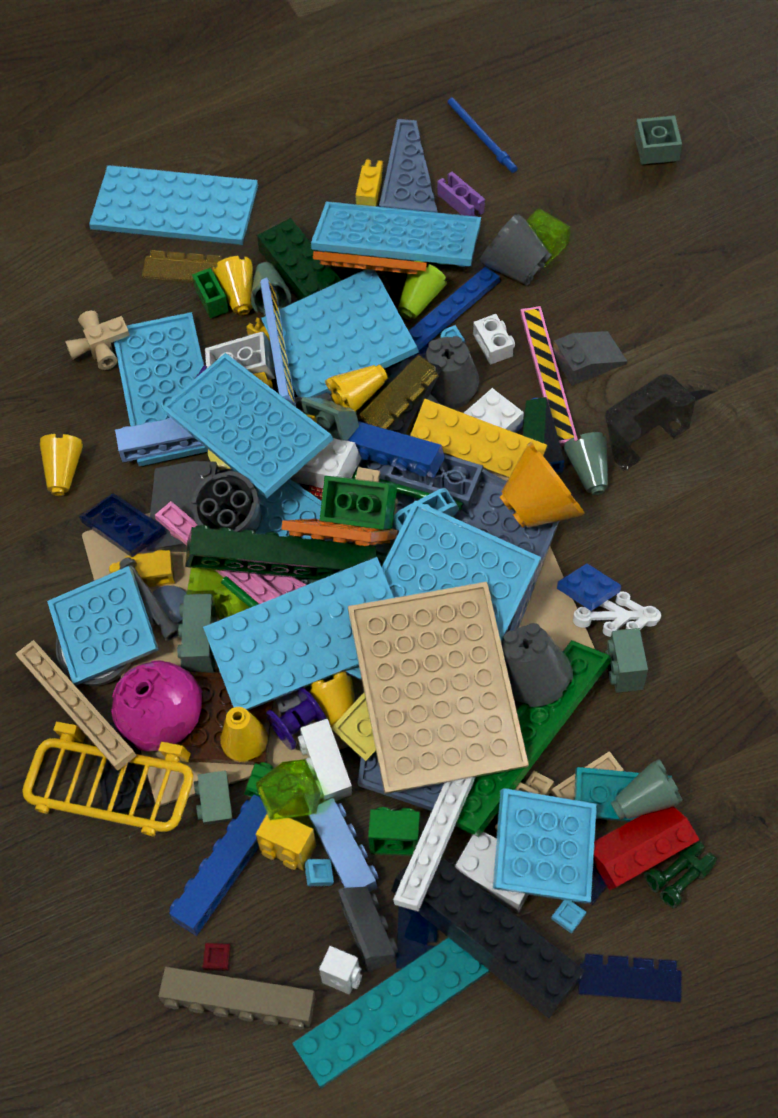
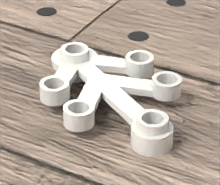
[573,592,661,637]

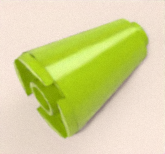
[398,261,447,320]

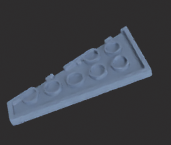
[379,119,437,213]

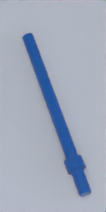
[448,98,517,173]

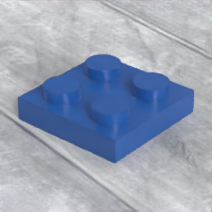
[557,564,621,611]

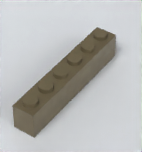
[158,967,316,1030]

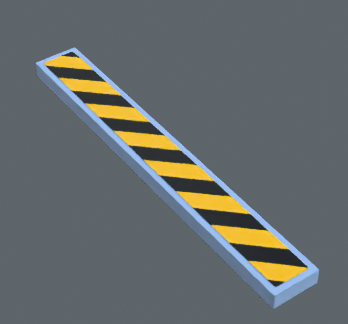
[260,278,296,407]

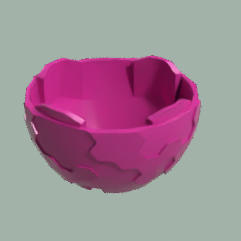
[111,660,203,751]

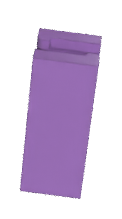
[437,172,485,217]

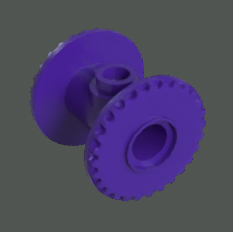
[266,688,327,750]

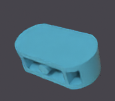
[392,488,459,531]

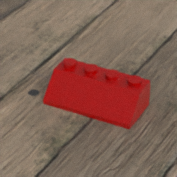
[593,807,699,890]

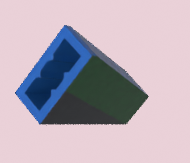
[523,397,564,473]

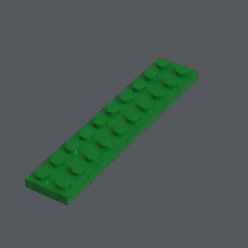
[455,640,611,837]

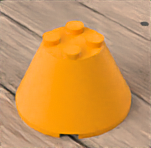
[500,442,585,528]

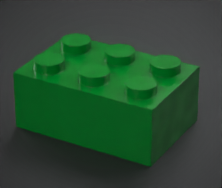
[319,476,397,530]

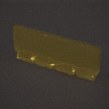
[142,250,222,282]
[358,355,438,429]

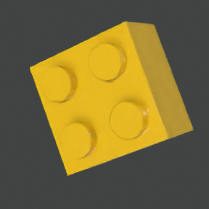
[256,809,316,871]

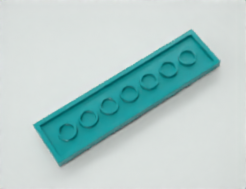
[292,937,490,1089]

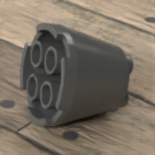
[479,214,552,286]
[423,336,479,409]
[191,471,262,532]
[503,623,573,707]

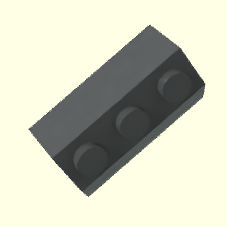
[338,887,398,973]

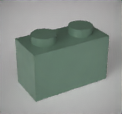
[194,770,233,825]

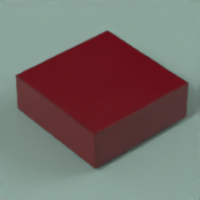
[202,943,231,971]

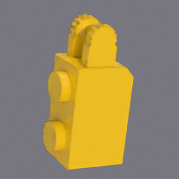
[356,159,383,207]
[109,550,175,587]

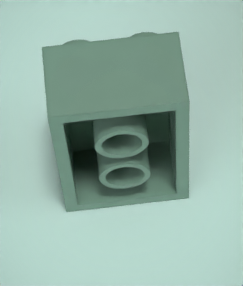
[177,594,217,673]

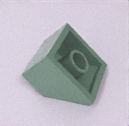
[301,397,359,441]

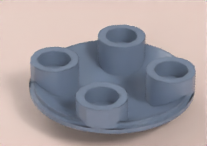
[152,586,187,625]

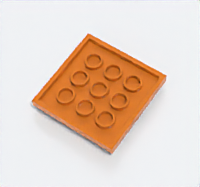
[313,251,427,274]
[281,518,399,546]

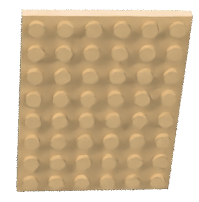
[348,582,529,794]

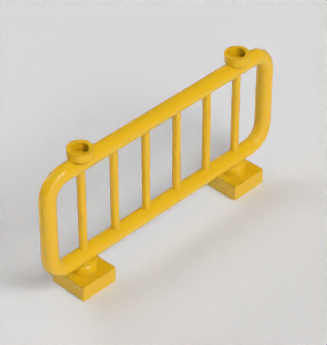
[22,721,194,837]

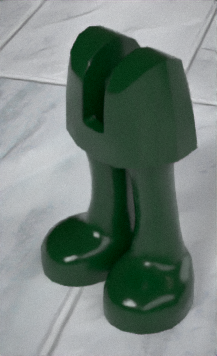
[644,841,717,908]

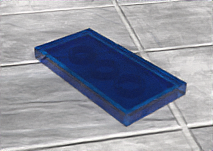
[79,493,166,557]

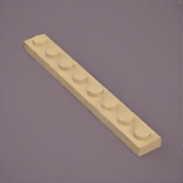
[16,640,137,771]

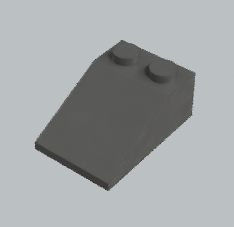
[553,331,627,386]

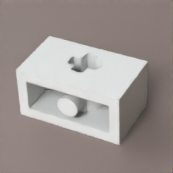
[319,946,362,995]

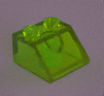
[526,208,571,267]
[256,759,321,820]

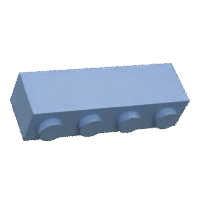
[115,418,204,462]
[307,798,379,892]

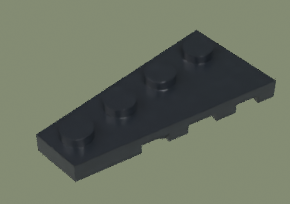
[96,722,152,813]

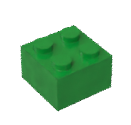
[368,807,420,856]

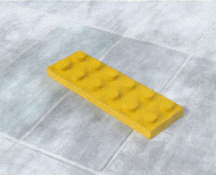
[410,399,547,478]

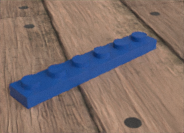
[409,267,500,351]

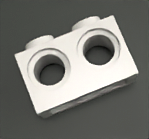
[473,314,515,365]

